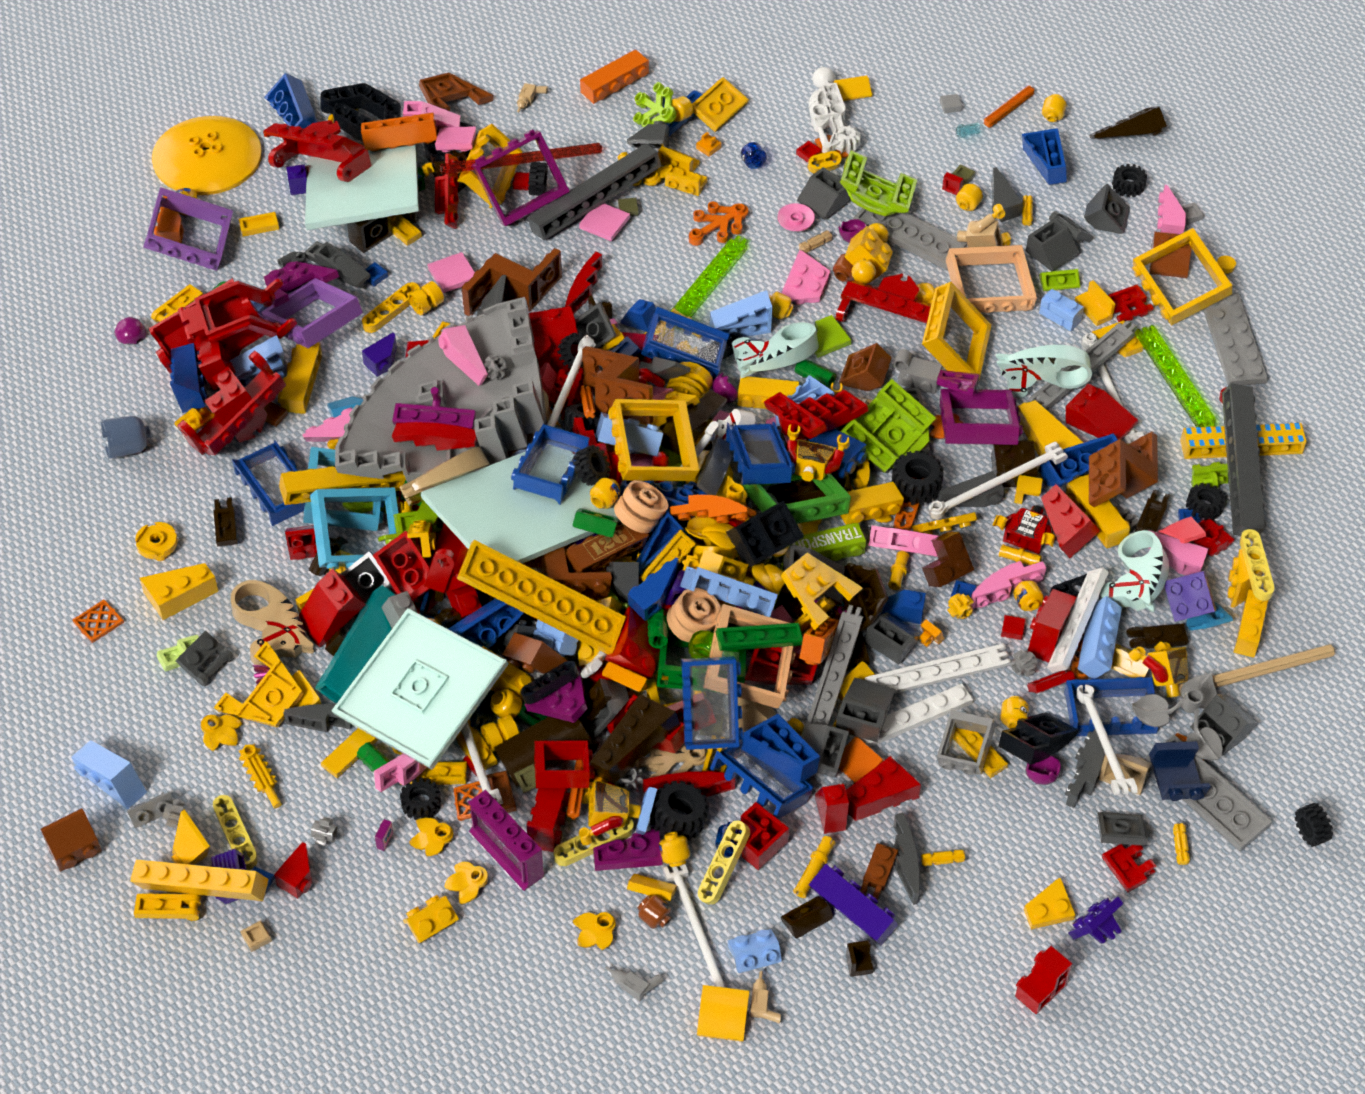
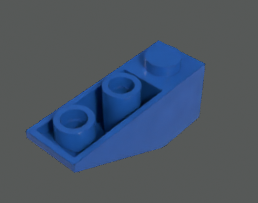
[628,557,679,621]

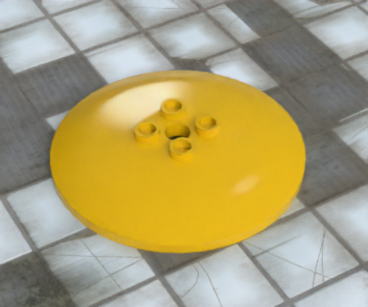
[152,116,262,195]

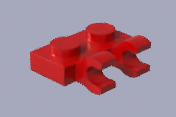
[1102,844,1156,893]

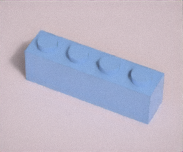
[1078,596,1122,679]

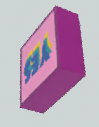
[375,819,393,851]

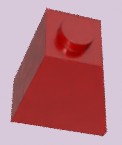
[815,784,849,834]

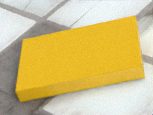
[692,77,749,132]

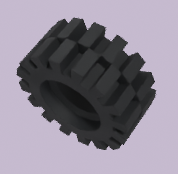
[528,162,548,196]
[1112,164,1147,197]
[557,332,596,369]
[573,445,611,486]
[1186,483,1225,521]
[400,778,441,821]
[1295,803,1333,847]

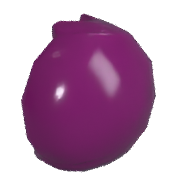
[838,219,867,243]
[114,317,146,344]
[712,372,738,403]
[1026,756,1061,785]

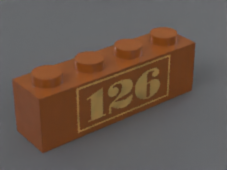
[566,521,649,573]

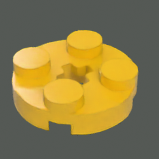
[135,522,178,561]

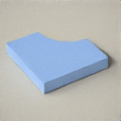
[636,787,657,835]

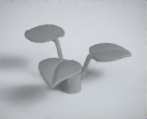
[1132,674,1222,760]

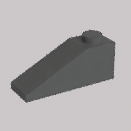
[991,167,1023,222]
[938,471,1004,507]

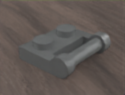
[1049,211,1094,243]
[175,630,233,686]

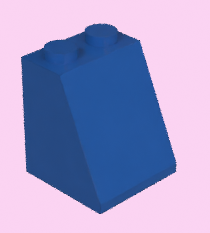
[808,429,867,479]

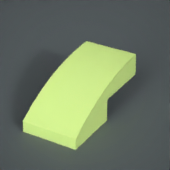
[157,635,199,672]

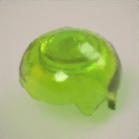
[688,630,714,659]

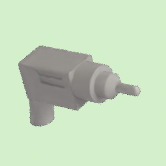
[605,966,664,1001]

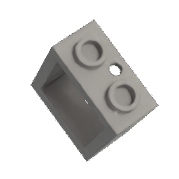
[937,710,995,775]

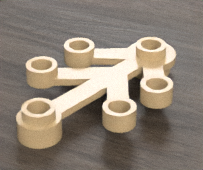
[634,744,707,778]

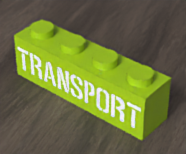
[781,523,866,561]

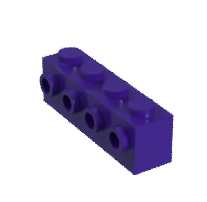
[808,864,898,946]

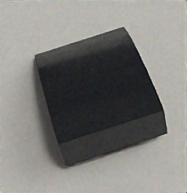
[726,500,804,569]
[998,712,1079,765]

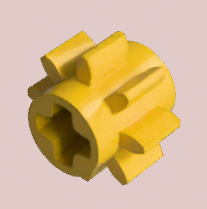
[947,593,974,619]

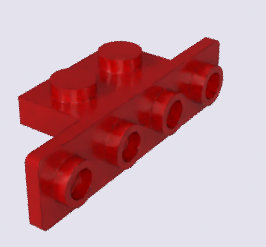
[435,153,459,229]

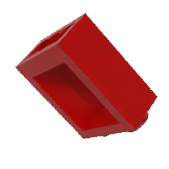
[534,741,594,788]

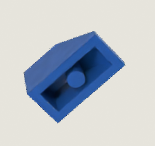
[620,299,661,332]
[882,590,926,624]

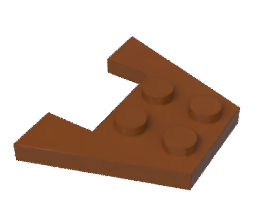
[419,72,494,111]

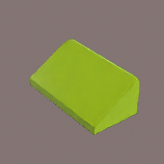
[1039,269,1081,291]

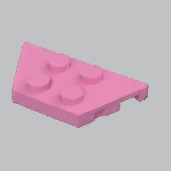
[782,250,830,305]

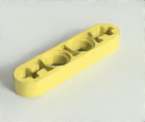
[1240,529,1274,601]
[213,795,258,870]
[554,817,634,866]
[698,820,750,905]

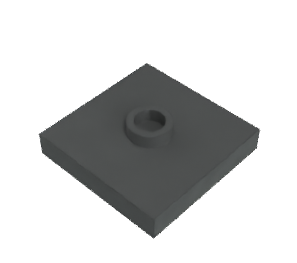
[1097,812,1147,846]

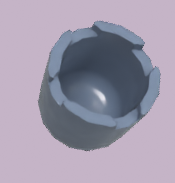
[101,416,151,459]

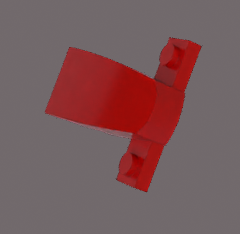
[764,390,869,439]

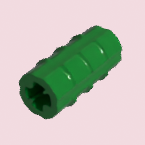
[794,359,837,389]
[648,608,669,649]
[357,742,390,772]

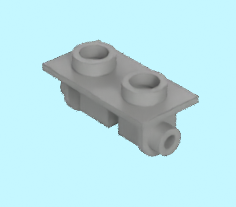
[127,792,173,828]

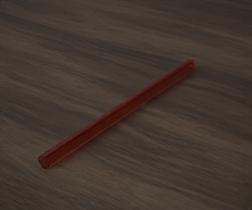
[439,143,602,175]

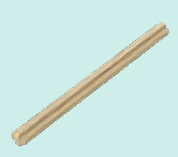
[1178,644,1335,697]

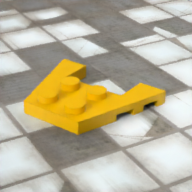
[781,553,863,630]
[214,641,304,728]

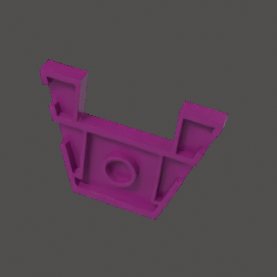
[264,261,339,308]

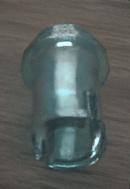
[956,122,980,138]

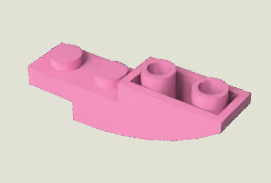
[868,525,938,557]
[971,561,1046,609]
[374,754,427,792]

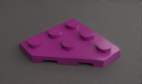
[524,666,587,723]

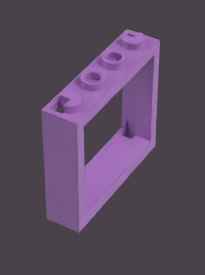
[143,187,233,271]
[261,278,363,348]

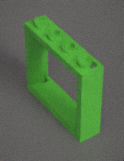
[741,474,851,524]

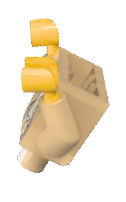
[957,204,1011,248]

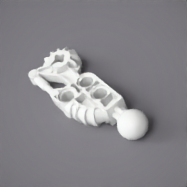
[808,67,861,155]

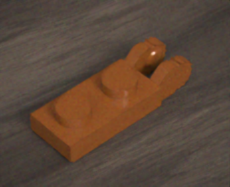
[860,843,898,901]

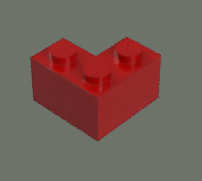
[204,366,252,426]
[740,802,789,870]
[1015,946,1073,1015]

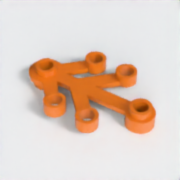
[689,201,748,246]

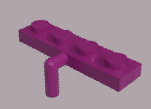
[392,387,476,429]

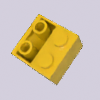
[1227,549,1263,608]

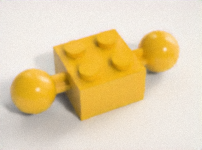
[845,223,893,284]

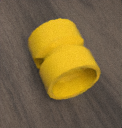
[408,281,444,315]
[481,714,519,752]

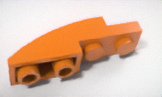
[670,495,756,523]

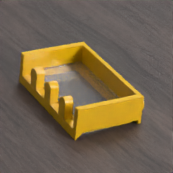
[457,123,523,208]

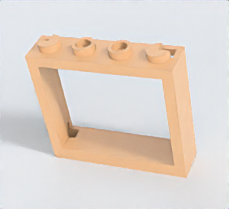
[946,245,1037,313]
[703,604,795,708]

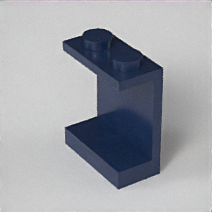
[1149,741,1211,801]

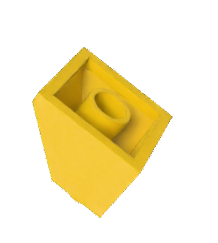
[171,809,210,865]

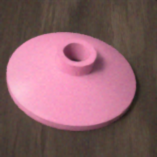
[777,203,815,231]

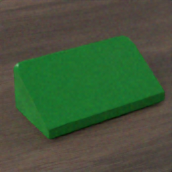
[573,508,619,537]

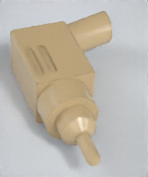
[517,83,548,113]
[750,971,781,1024]

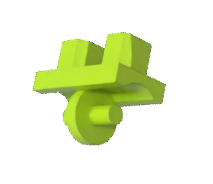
[1191,462,1228,489]

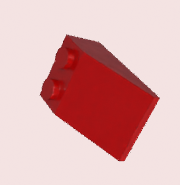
[1065,384,1138,440]
[373,531,431,601]
[299,568,366,647]
[605,607,660,679]

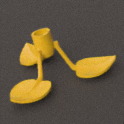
[686,476,749,540]
[701,523,789,594]

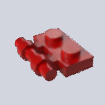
[1108,284,1153,322]

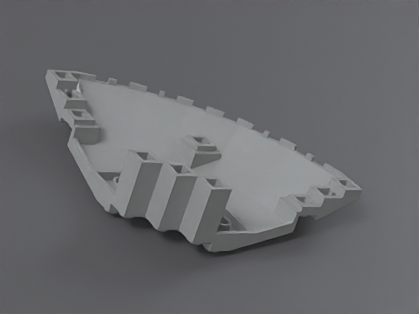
[335,297,547,483]

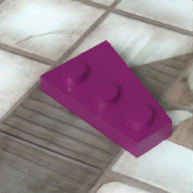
[593,827,662,871]

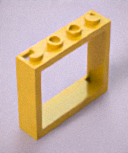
[1132,228,1232,326]
[922,282,992,380]
[608,399,699,481]

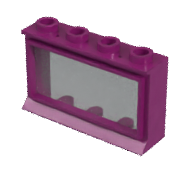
[468,789,544,891]

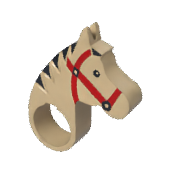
[231,580,314,666]

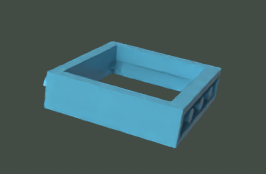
[303,447,384,531]
[310,487,398,570]

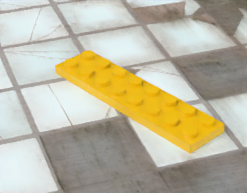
[457,540,626,655]

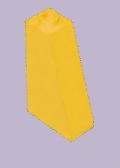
[1018,400,1083,456]

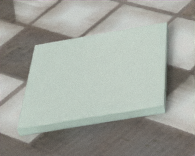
[332,608,509,770]

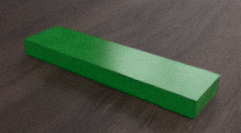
[715,623,803,651]

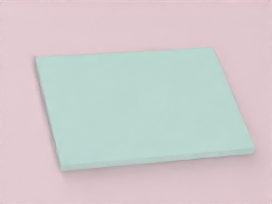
[305,144,419,230]
[421,445,620,564]

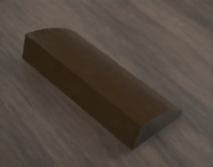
[494,717,593,788]

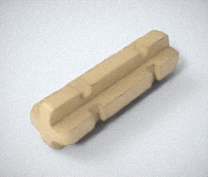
[799,230,832,253]

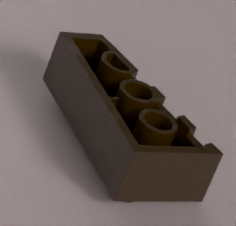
[590,694,680,784]

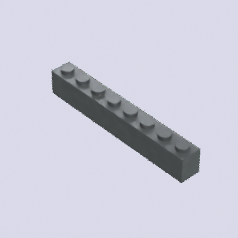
[527,144,661,240]
[1222,383,1266,536]

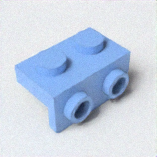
[727,929,782,973]

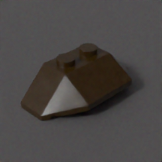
[843,563,889,633]

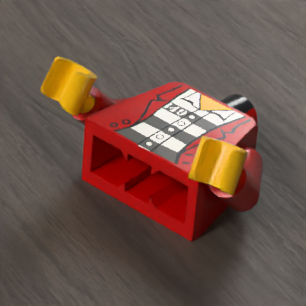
[992,505,1055,554]

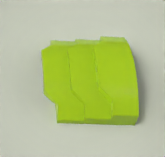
[840,150,917,216]
[840,379,936,473]

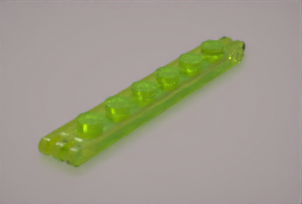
[671,235,748,330]
[1135,325,1216,427]

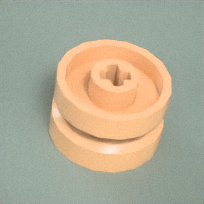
[614,480,669,533]
[666,588,721,643]

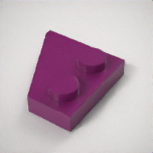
[937,370,979,396]

